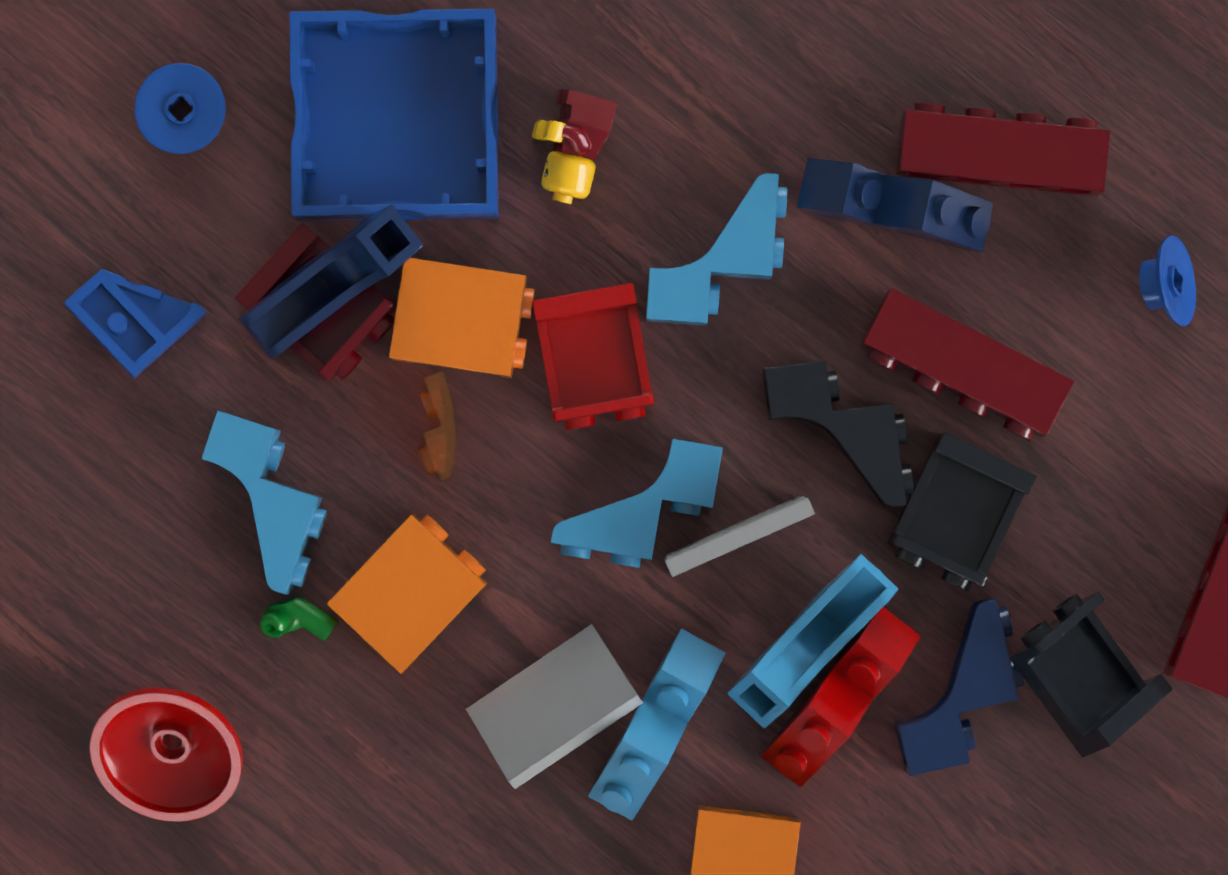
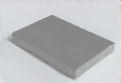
[664,496,815,577]
[466,624,643,789]

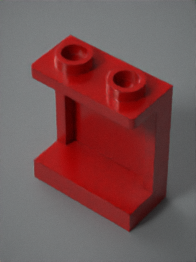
[533,283,654,430]

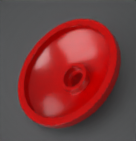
[90,688,243,822]

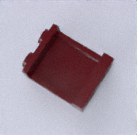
[234,222,397,382]

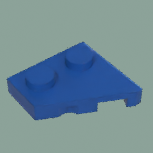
[64,269,206,379]

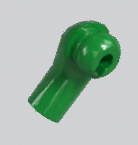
[259,597,338,642]

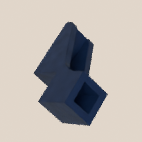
[797,158,993,252]
[239,205,424,359]
[894,598,1024,776]

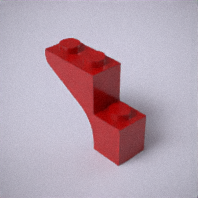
[761,607,921,787]

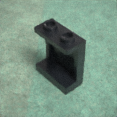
[888,432,1037,591]
[1010,591,1173,758]

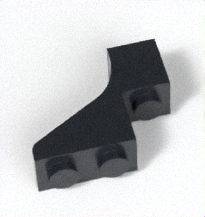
[763,361,913,507]

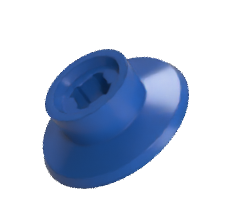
[134,63,226,154]
[1139,235,1196,326]

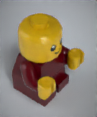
[532,89,618,204]

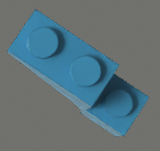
[646,173,787,326]
[202,410,327,595]
[551,439,723,568]
[727,554,899,728]
[588,628,726,821]

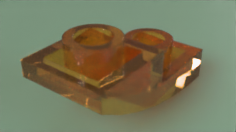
[418,371,458,481]

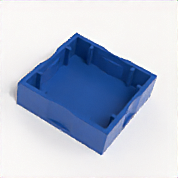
[289,9,499,222]

